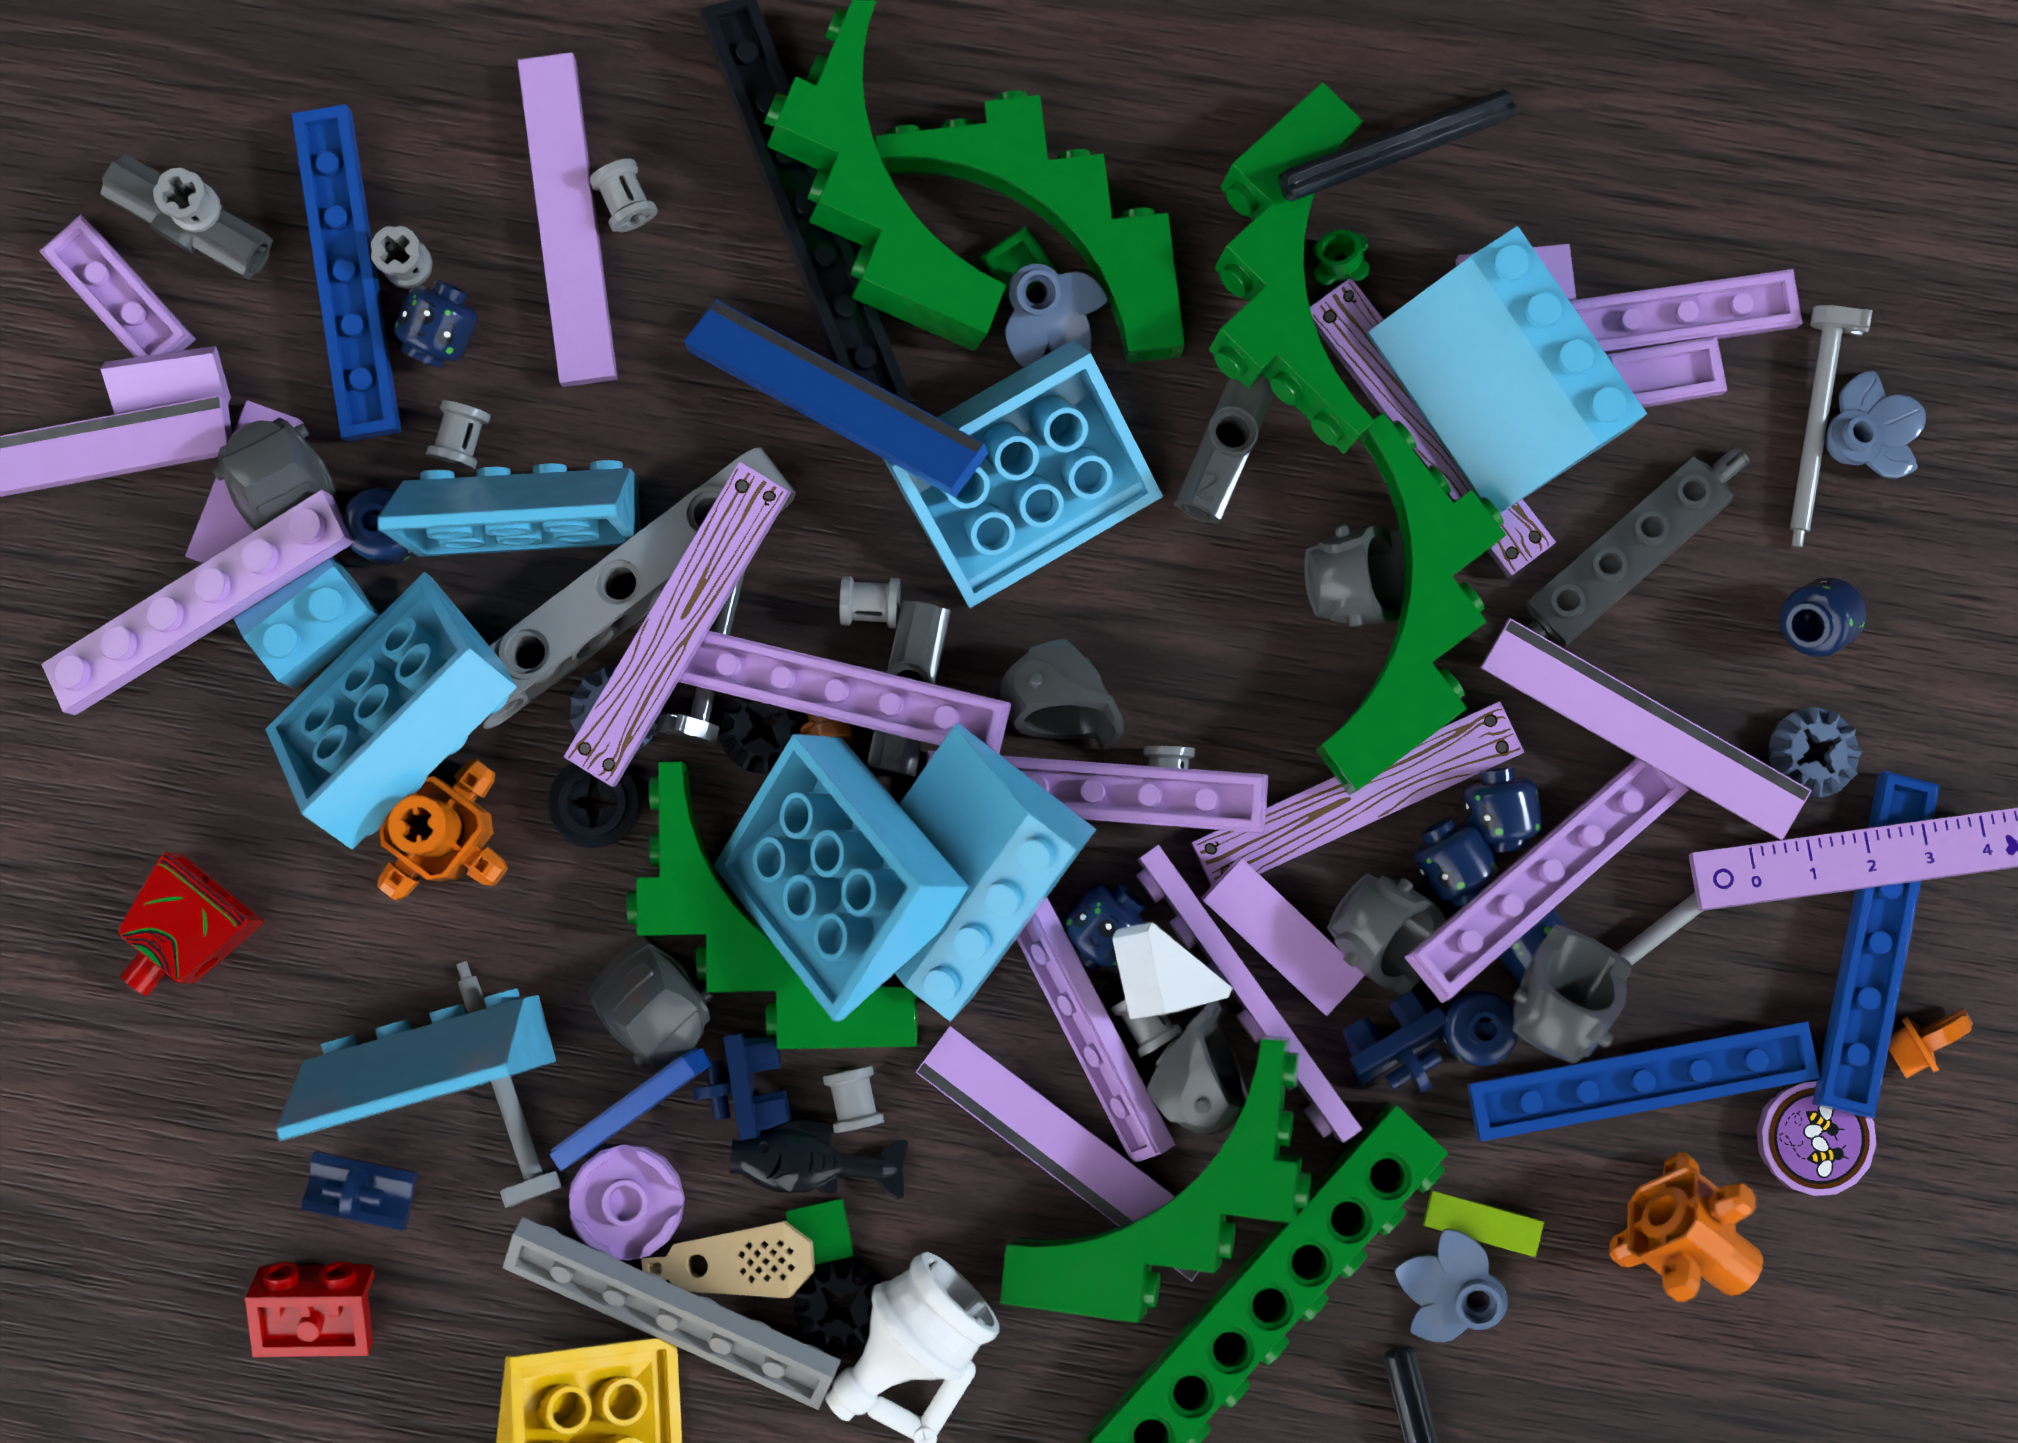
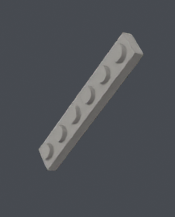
[503,1217,841,1410]

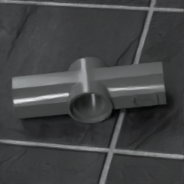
[100,154,273,280]
[1174,375,1275,525]
[866,600,951,778]

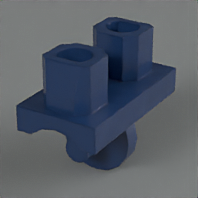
[1343,990,1447,1094]
[692,1032,791,1141]
[300,1151,419,1231]

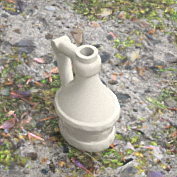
[825,1252,999,1443]

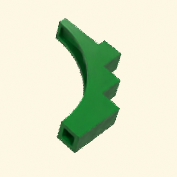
[764,0,1006,351]
[1208,82,1374,454]
[875,90,1185,364]
[1315,412,1506,795]
[627,762,918,1049]
[1000,1035,1311,1323]

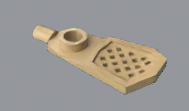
[641,1221,815,1298]

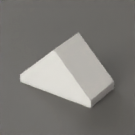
[1112,922,1232,1019]

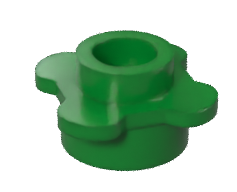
[1313,229,1370,285]

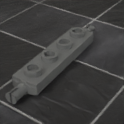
[1526,446,1750,648]

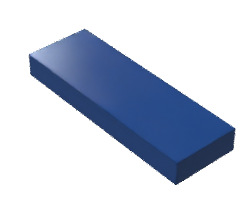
[549,1048,713,1171]

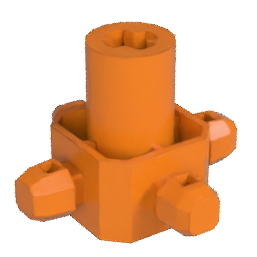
[377,758,508,901]
[1609,1152,1763,1302]

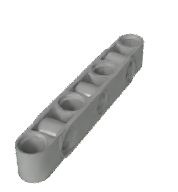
[480,447,796,729]

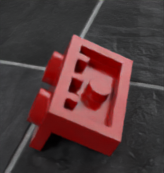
[245,1261,374,1357]

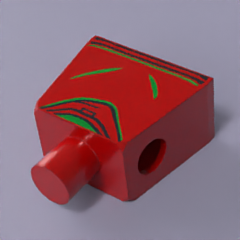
[118,852,264,996]

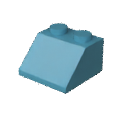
[233,555,381,689]

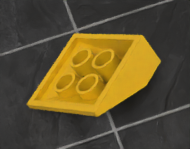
[496,1337,682,1443]

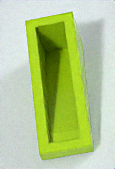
[1422,1190,1544,1258]

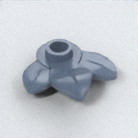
[1005,264,1107,368]
[1825,371,1926,479]
[1395,1229,1508,1342]

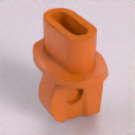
[1888,1007,1973,1079]

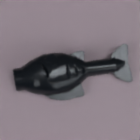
[730,1120,908,1200]

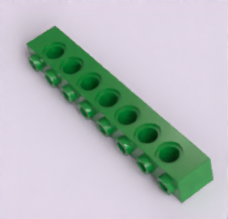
[1080,1103,1449,1443]

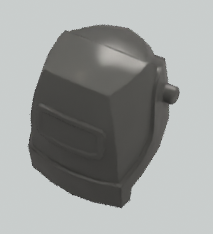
[213,418,342,531]
[1304,525,1404,627]
[1000,639,1124,750]
[1327,873,1447,995]
[1512,924,1632,1064]
[586,936,713,1067]
[1146,1000,1248,1136]

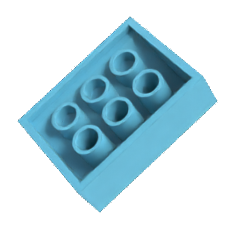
[1366,226,1647,514]
[883,340,1163,608]
[378,460,641,557]
[265,571,517,849]
[895,723,1097,1022]
[713,734,969,1021]
[277,988,556,1141]

